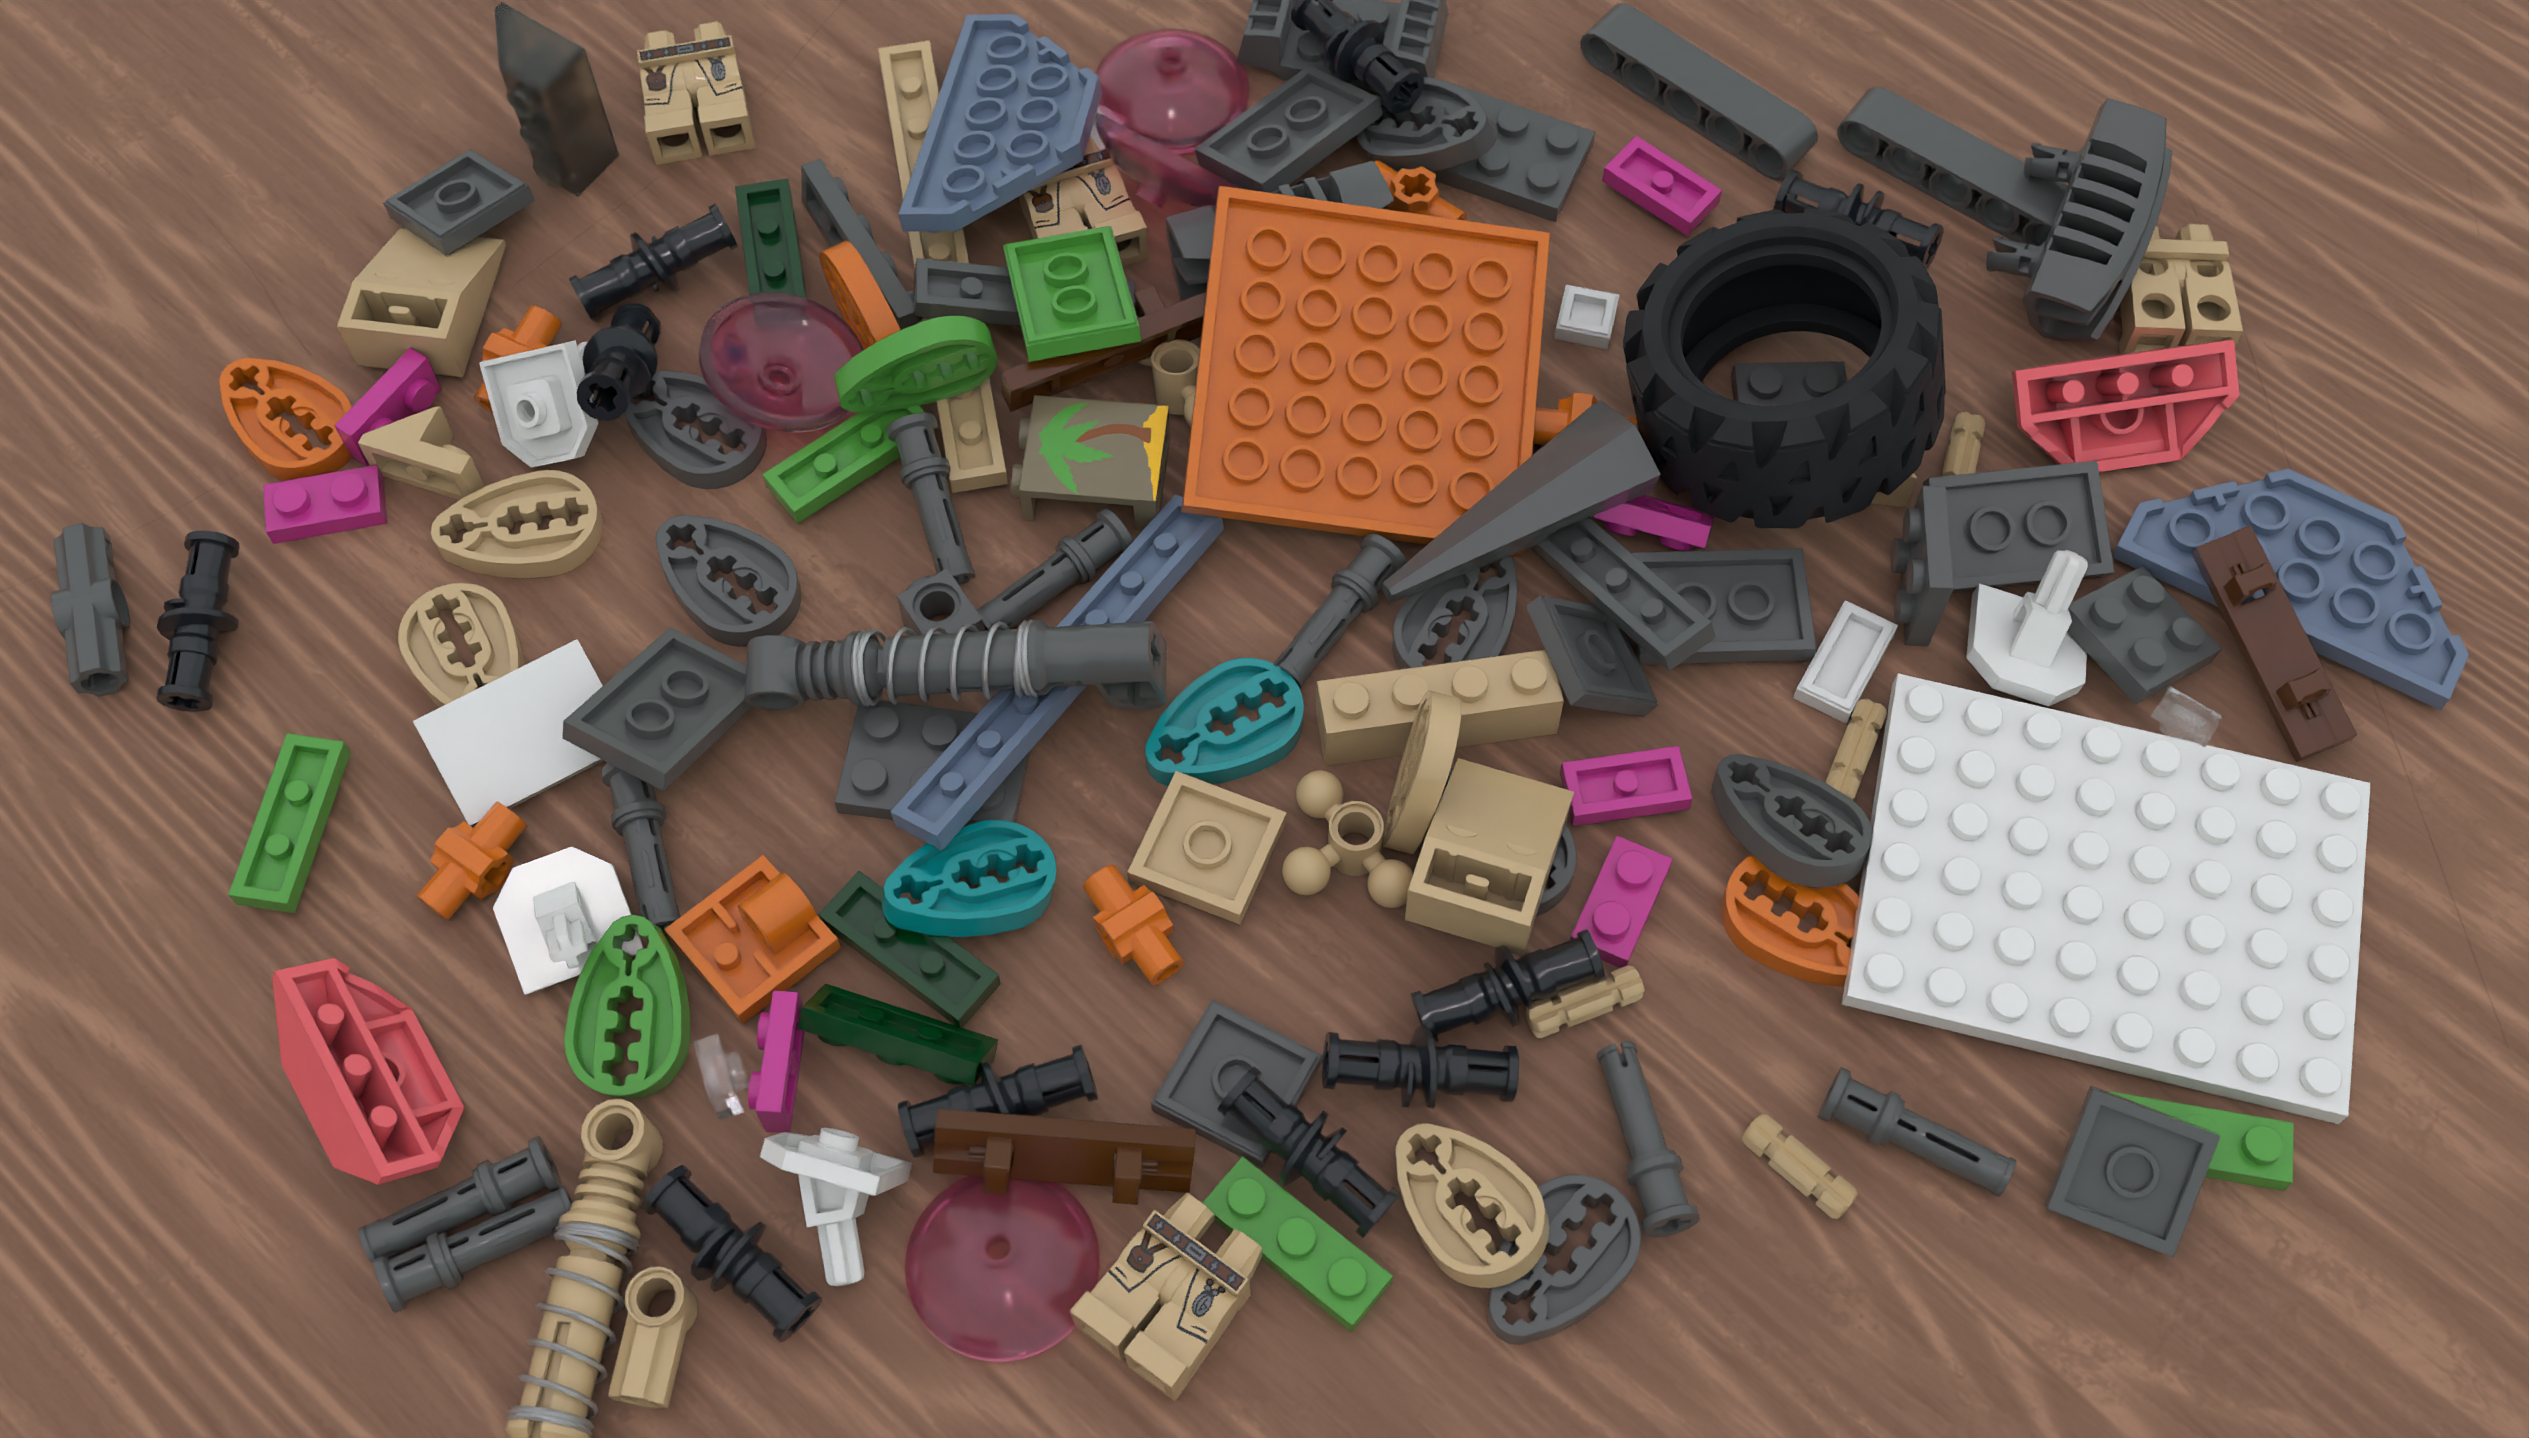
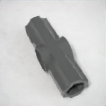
[51,523,130,697]

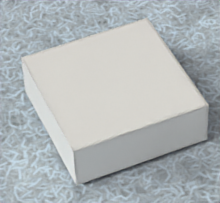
[1554,285,1619,349]

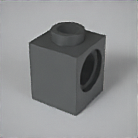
[897,568,985,635]

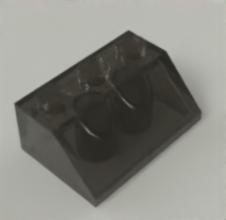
[494,2,619,197]

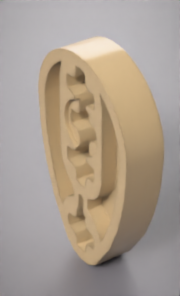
[430,470,603,579]
[398,583,525,708]
[1382,690,1461,854]
[1395,1123,1549,1288]

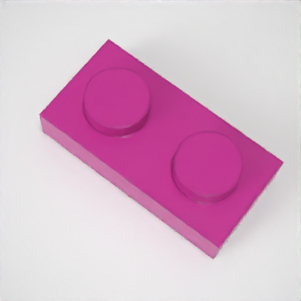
[1602,136,1722,236]
[334,348,442,466]
[263,465,387,544]
[1593,495,1715,551]
[1560,746,1692,826]
[1570,836,1673,968]
[748,991,805,1133]

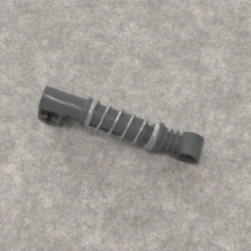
[744,619,1167,710]

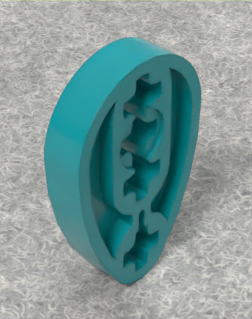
[1145,658,1304,786]
[882,820,1056,937]

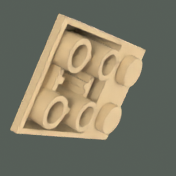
[337,228,506,377]
[1405,758,1574,956]

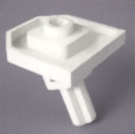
[479,340,598,467]
[1966,550,2088,707]
[493,847,644,995]
[760,1128,912,1286]

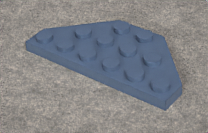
[898,14,1102,233]
[2112,468,2469,710]

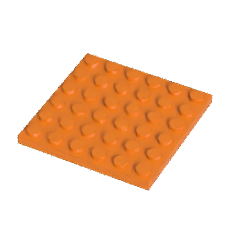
[1181,186,1550,557]

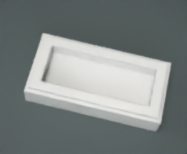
[1793,600,1898,724]

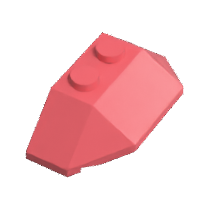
[2012,340,2240,472]
[272,958,465,1185]

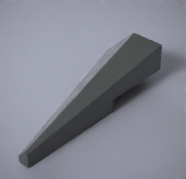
[1381,400,1661,604]

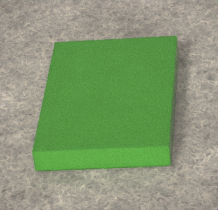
[1003,226,1141,362]

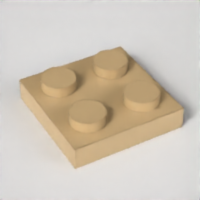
[1127,771,1287,925]

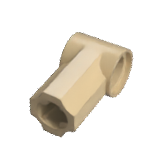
[608,1267,698,1409]

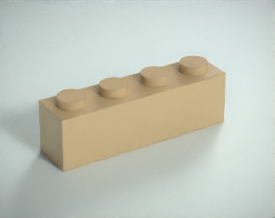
[1316,650,1564,766]

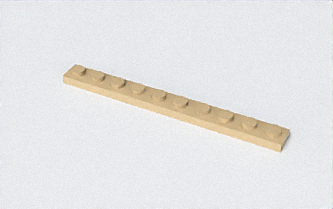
[878,40,1008,493]

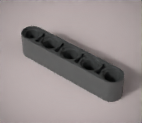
[1580,3,1818,180]
[1837,87,2068,246]

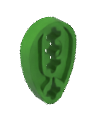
[833,316,998,412]
[564,915,690,1100]

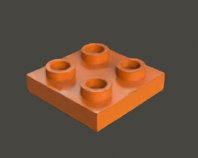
[664,855,841,1025]

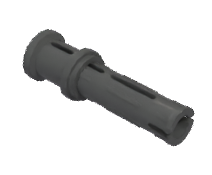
[886,413,975,585]
[976,508,1133,631]
[1273,534,1407,689]
[601,763,680,937]
[1597,1041,1700,1237]
[1818,1067,2017,1197]
[358,1136,562,1262]
[373,1186,572,1313]

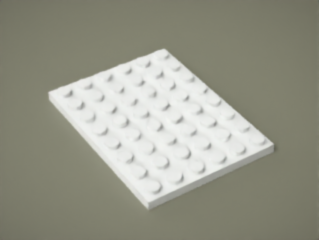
[1842,673,2370,1124]

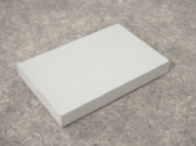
[413,639,604,828]

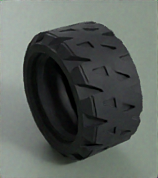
[1623,209,1946,528]

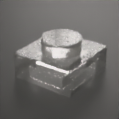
[2151,686,2223,747]
[694,1034,749,1120]

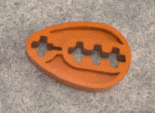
[819,240,901,350]
[219,358,352,481]
[1721,855,1859,987]

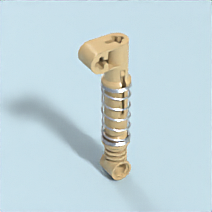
[505,1099,663,1438]

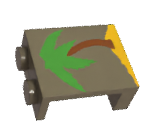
[1011,395,1170,530]

